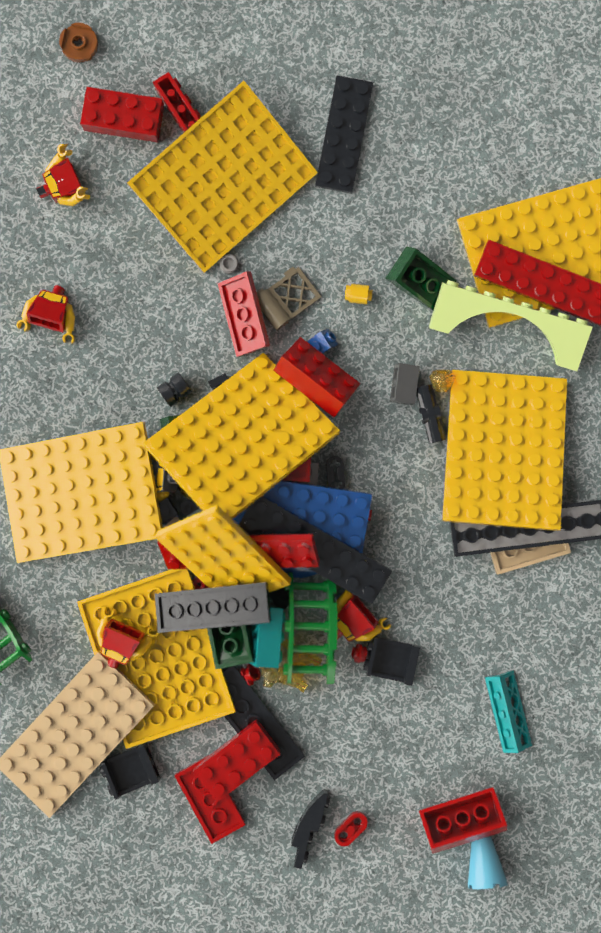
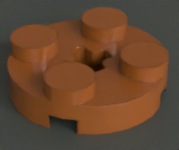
[59,22,98,63]

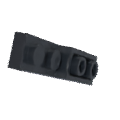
[291,789,330,869]

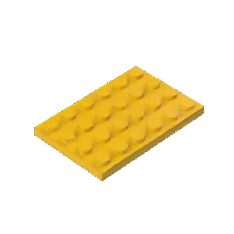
[155,505,291,592]

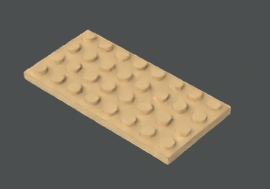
[0,651,155,818]

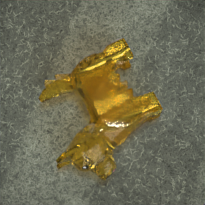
[258,639,322,693]

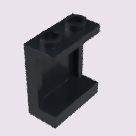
[363,636,420,686]
[100,743,161,800]

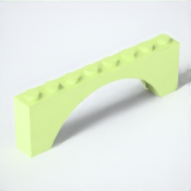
[429,280,592,371]

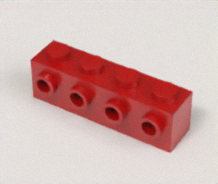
[153,72,201,133]

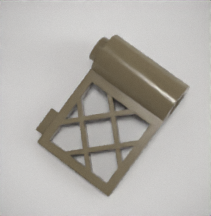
[257,267,321,331]

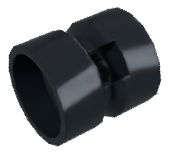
[156,372,192,407]

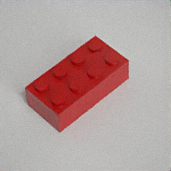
[80,87,164,143]
[273,337,361,417]
[193,719,280,802]
[419,787,507,854]

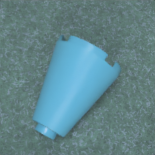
[468,836,508,889]

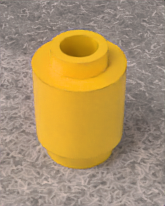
[345,284,373,305]

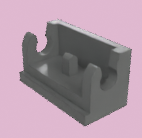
[390,363,420,405]

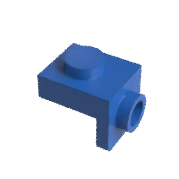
[307,329,338,354]

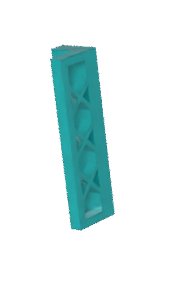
[485,670,532,753]

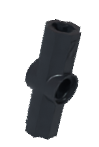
[416,384,446,444]

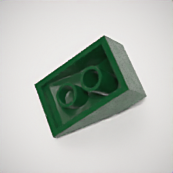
[385,247,457,310]
[207,624,254,669]

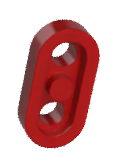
[334,811,368,846]

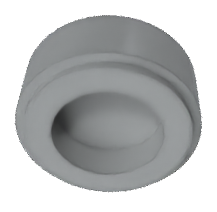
[219,254,239,274]

